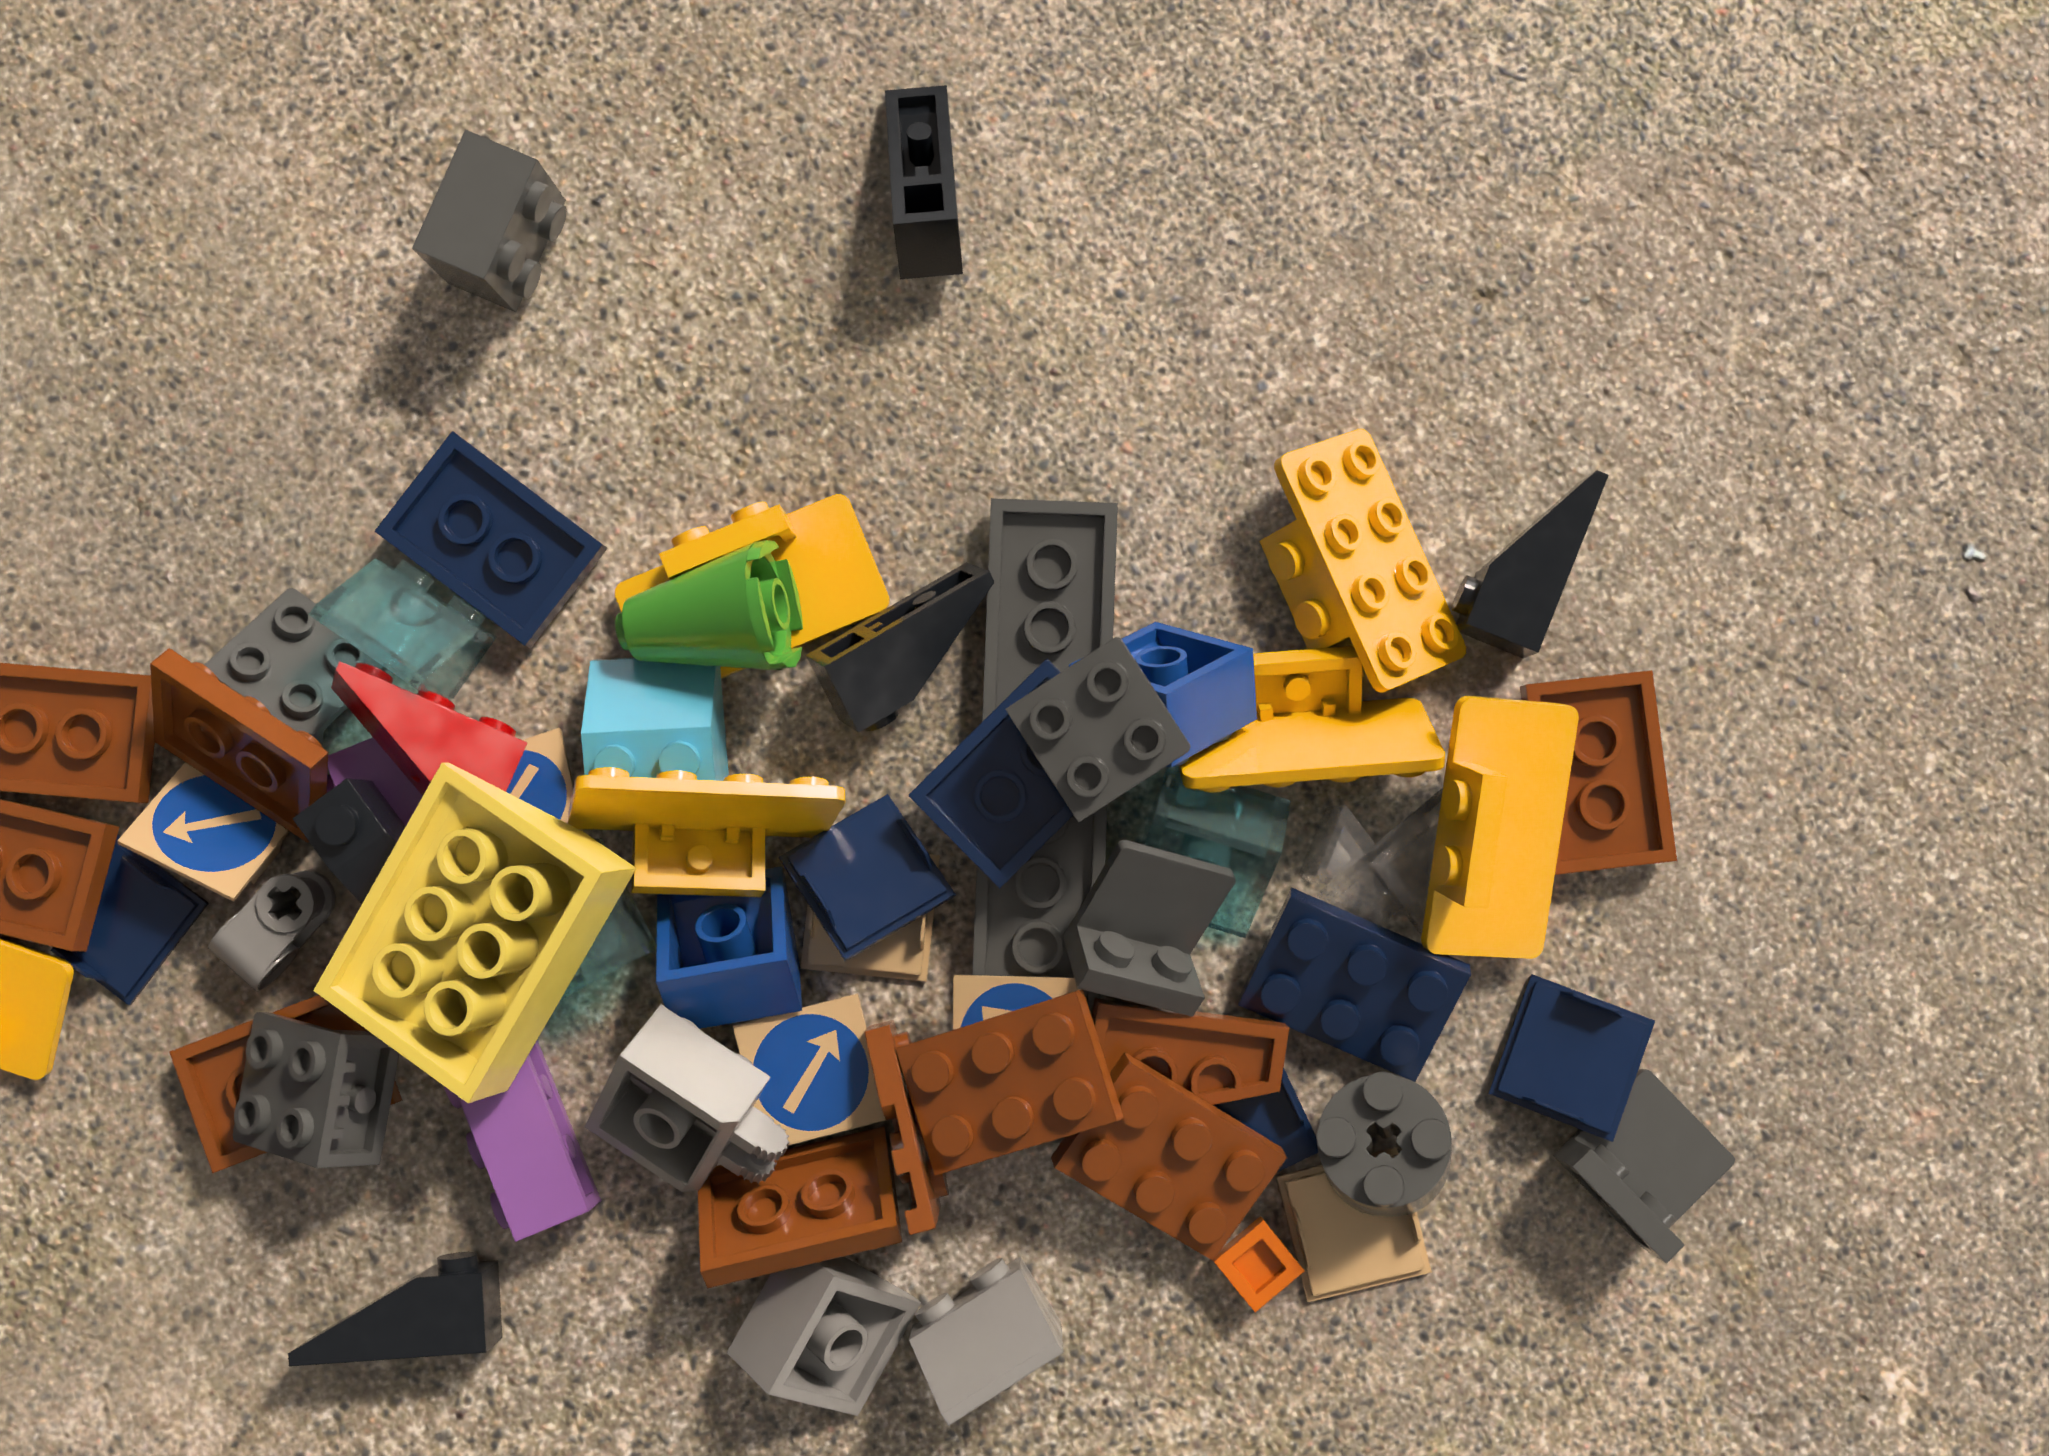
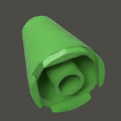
[615,540,803,670]

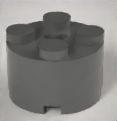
[1316,1072,1452,1216]

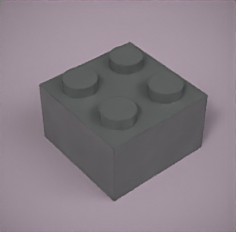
[412,129,567,312]

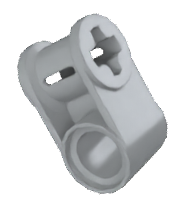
[208,870,336,992]

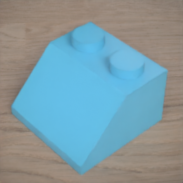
[581,657,729,781]

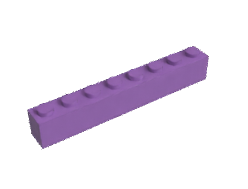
[327,737,601,1242]

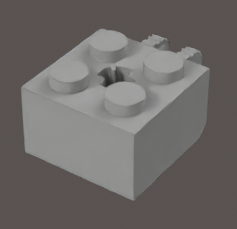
[585,1005,790,1192]

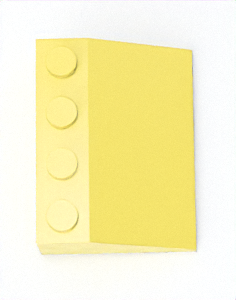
[313,763,637,1104]

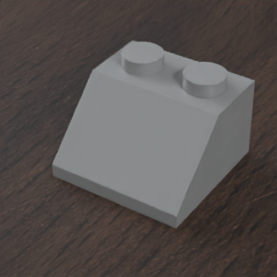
[727,1256,921,1416]
[909,1256,1064,1426]

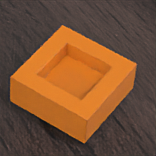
[1213,1216,1305,1312]

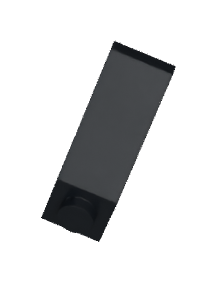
[885,85,963,280]
[1452,470,1609,659]
[806,562,994,733]
[292,778,406,904]
[288,1252,502,1367]

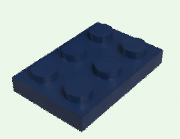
[374,431,608,648]
[908,659,1073,889]
[1238,887,1471,1082]

